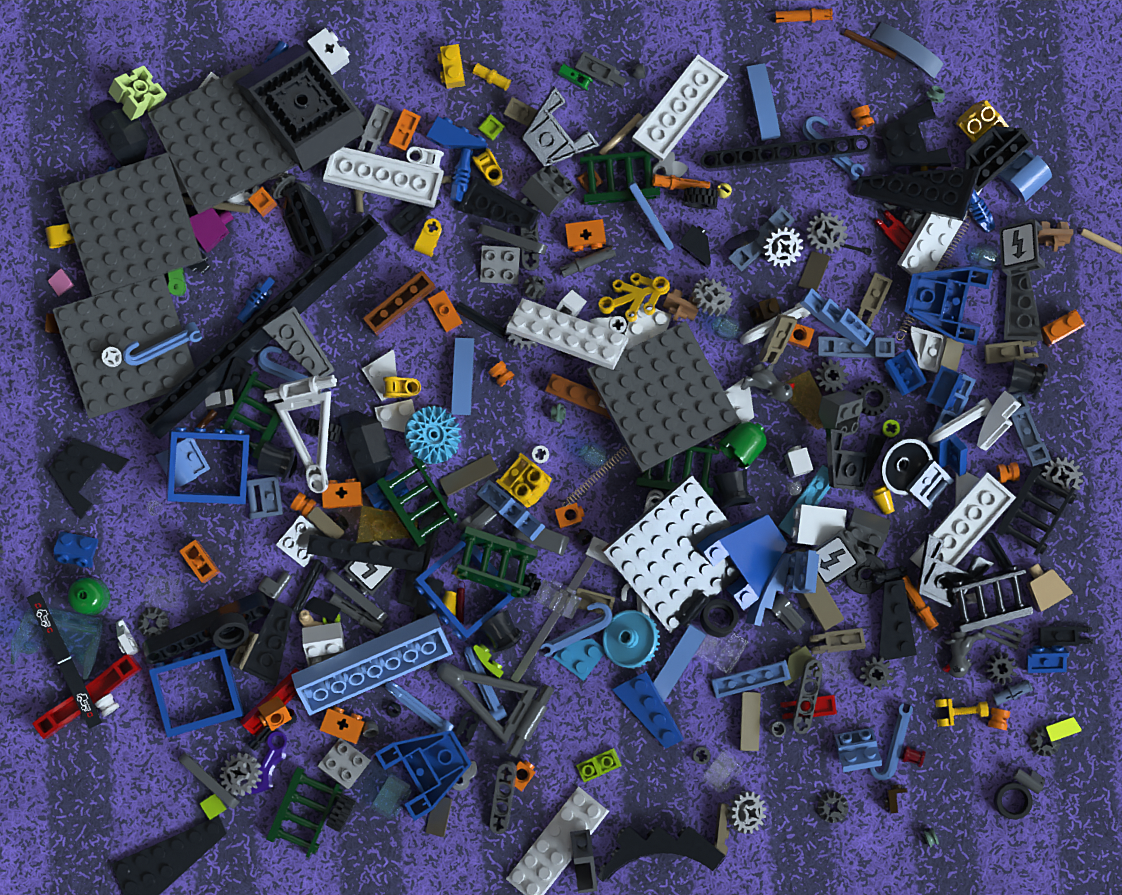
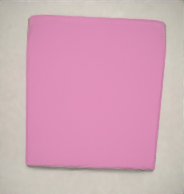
[48,268,75,296]

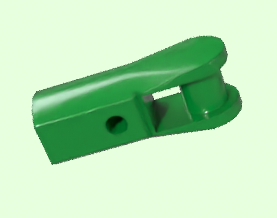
[558,64,593,91]

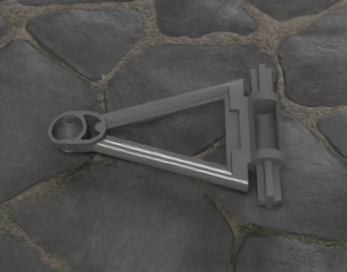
[437,662,555,757]

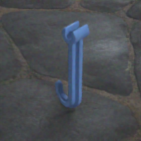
[802,116,864,181]
[123,322,202,365]
[258,346,330,393]
[540,602,612,657]
[463,646,508,721]
[385,681,455,733]
[869,703,913,780]

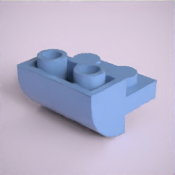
[997,149,1052,202]
[155,438,210,488]
[786,550,819,594]
[834,728,882,772]

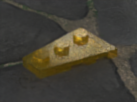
[785,370,824,430]
[356,506,418,543]

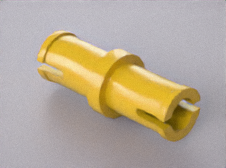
[473,63,511,91]

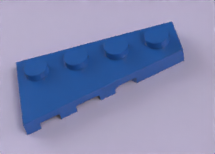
[612,671,684,749]

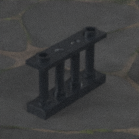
[996,466,1077,557]
[946,565,1034,633]

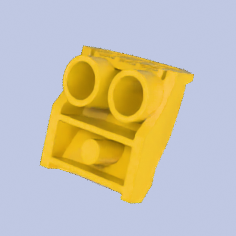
[956,99,1009,144]
[496,453,552,508]

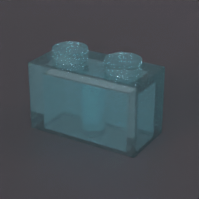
[371,773,413,820]

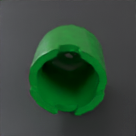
[718,421,767,470]
[68,578,110,616]

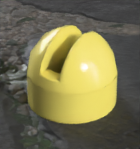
[716,183,732,199]

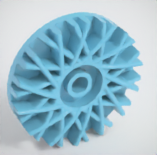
[404,406,461,464]
[602,610,660,669]

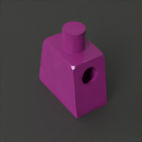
[190,208,234,253]

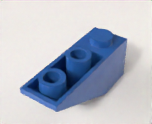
[427,116,488,150]

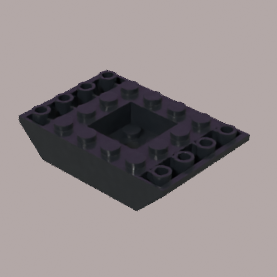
[235,44,365,173]

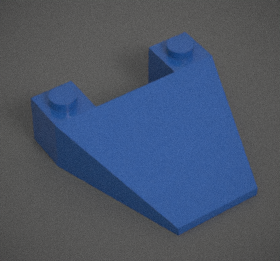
[904,264,993,346]
[696,514,788,610]
[375,730,472,821]

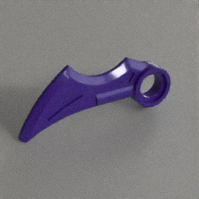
[238,731,287,795]

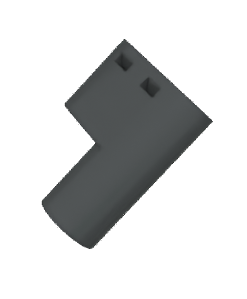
[257,571,292,600]
[1013,768,1045,794]

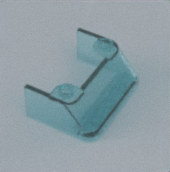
[11,607,103,680]

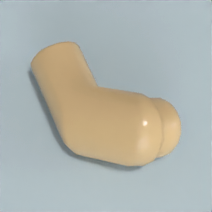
[299,610,324,628]

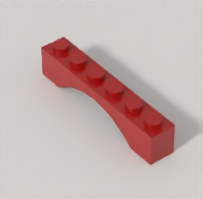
[32,654,142,739]

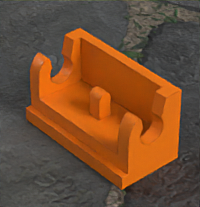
[386,109,421,152]

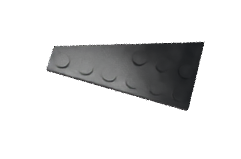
[111,816,227,895]

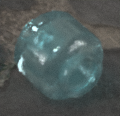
[970,243,1000,268]
[711,314,741,342]
[578,441,608,470]

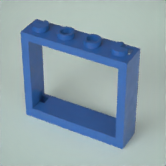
[166,427,249,504]
[413,541,515,642]
[149,646,245,738]

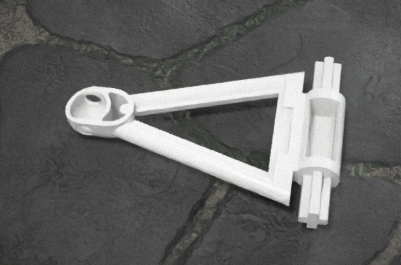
[264,375,337,493]

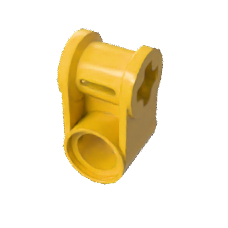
[472,148,503,186]
[414,218,442,257]
[45,223,75,248]
[383,377,421,398]

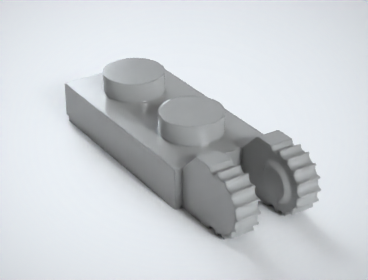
[358,104,394,154]

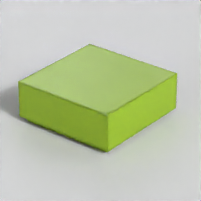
[478,114,505,141]
[200,794,227,820]

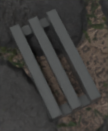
[981,622,1024,650]

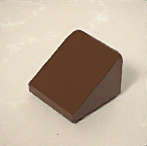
[45,313,60,334]

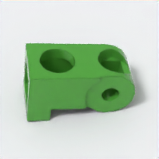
[168,268,186,297]

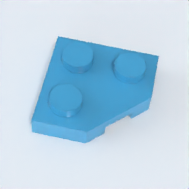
[553,639,605,681]

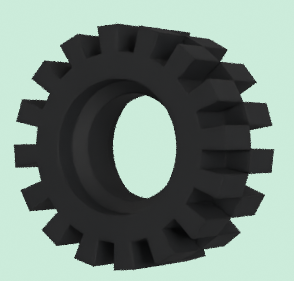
[683,187,718,209]
[856,381,891,416]
[305,418,342,442]
[326,794,356,832]

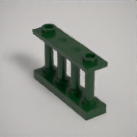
[580,148,660,206]
[220,371,284,460]
[636,445,719,497]
[375,457,458,548]
[451,526,538,598]
[266,766,343,858]

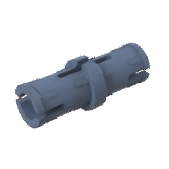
[992,679,1033,706]

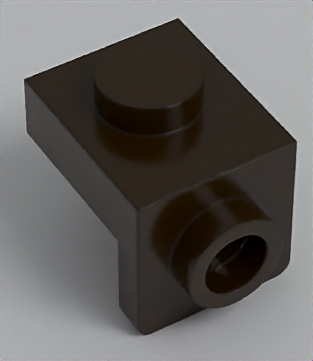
[748,297,782,325]
[883,784,908,814]

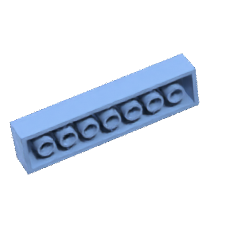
[292,613,453,716]

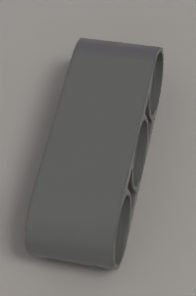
[511,527,570,556]

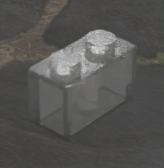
[534,579,582,619]
[700,748,743,794]

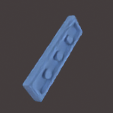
[628,180,674,251]
[711,660,791,699]

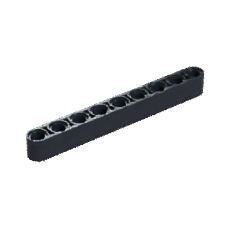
[701,135,871,172]

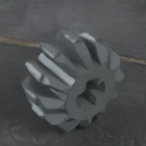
[984,652,1018,685]

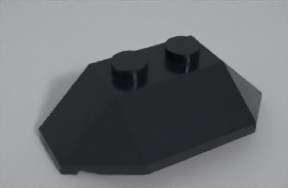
[90,100,149,167]
[964,126,1033,193]
[283,183,333,261]
[339,411,393,489]

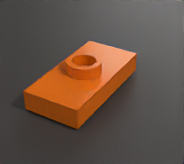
[428,290,463,333]

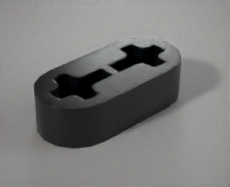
[455,712,479,747]

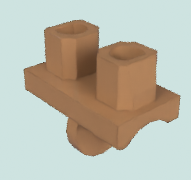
[1037,221,1073,252]
[663,289,699,321]

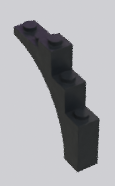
[597,826,727,882]

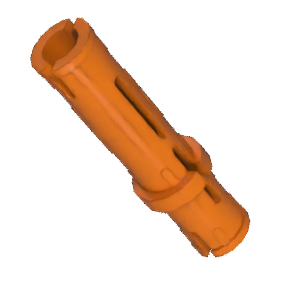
[775,7,833,23]
[652,174,710,190]
[903,576,939,631]

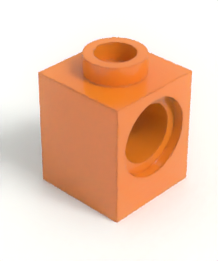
[248,187,277,217]
[788,323,815,350]
[555,503,585,529]
[258,696,292,731]
[515,760,536,791]

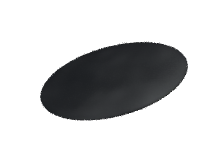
[724,230,760,249]

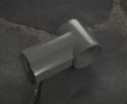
[457,503,497,531]
[769,593,806,633]

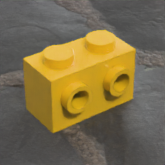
[437,44,465,89]

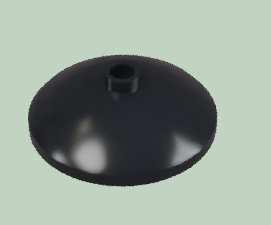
[880,438,933,495]

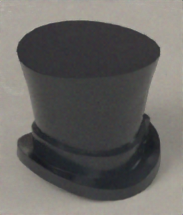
[1005,358,1048,400]
[257,441,298,483]
[712,470,756,510]
[479,610,524,653]

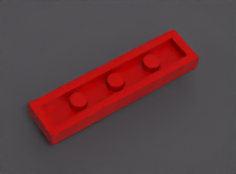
[240,668,299,735]

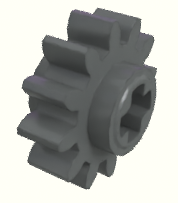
[815,359,849,393]
[859,656,894,690]

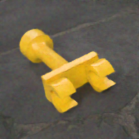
[935,699,989,727]

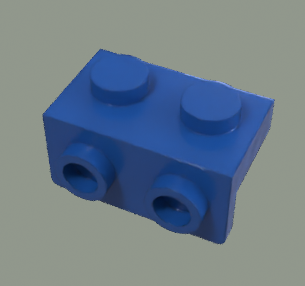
[884,349,927,396]
[926,365,965,410]
[937,434,968,477]
[364,470,409,515]
[54,531,98,568]
[1026,645,1069,673]

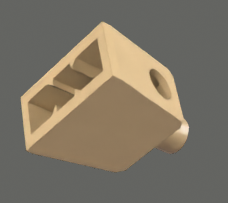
[1026,563,1073,612]

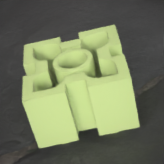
[108,65,167,120]

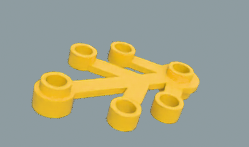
[598,273,670,322]

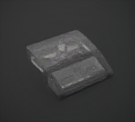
[695,620,748,675]

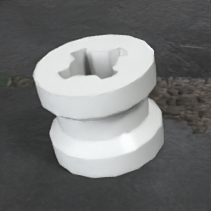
[102,347,122,367]
[95,693,120,717]

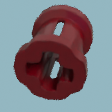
[901,745,926,767]

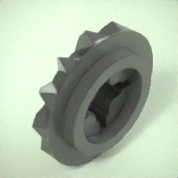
[270,173,296,199]
[138,608,169,638]
[1030,725,1061,756]
[817,792,849,823]

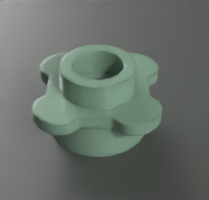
[926,85,945,103]
[551,403,566,424]

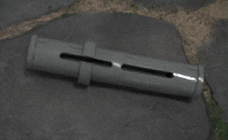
[559,245,616,278]
[329,593,384,635]

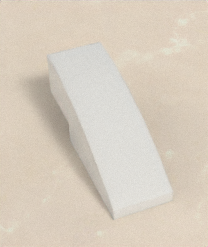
[977,391,1021,451]

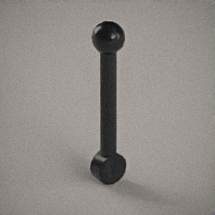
[833,240,872,255]

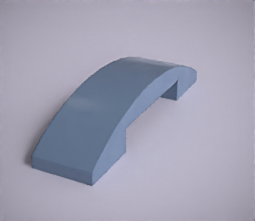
[871,22,944,79]
[728,207,795,272]
[818,337,895,358]
[1010,392,1051,466]

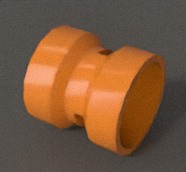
[851,105,875,130]
[488,360,515,387]
[996,462,1020,483]
[290,492,317,518]
[988,707,1011,731]

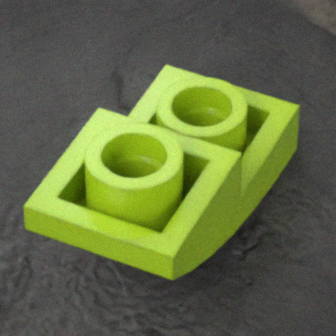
[473,644,504,678]
[576,748,622,783]

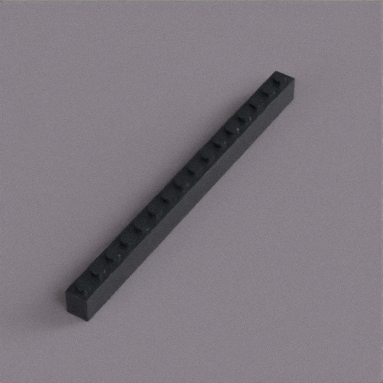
[140,214,388,439]

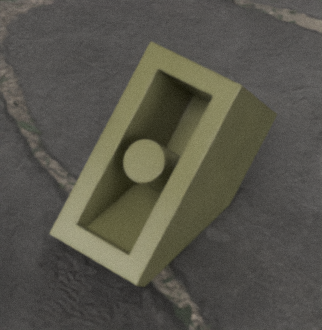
[783,645,816,686]

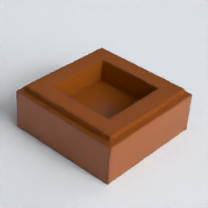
[577,170,603,192]

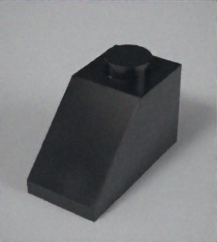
[678,225,711,269]

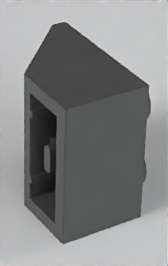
[521,164,577,217]
[818,390,863,437]
[846,507,891,556]

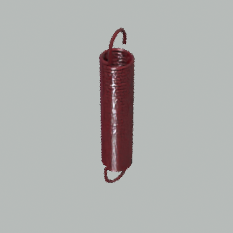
[456,581,465,624]

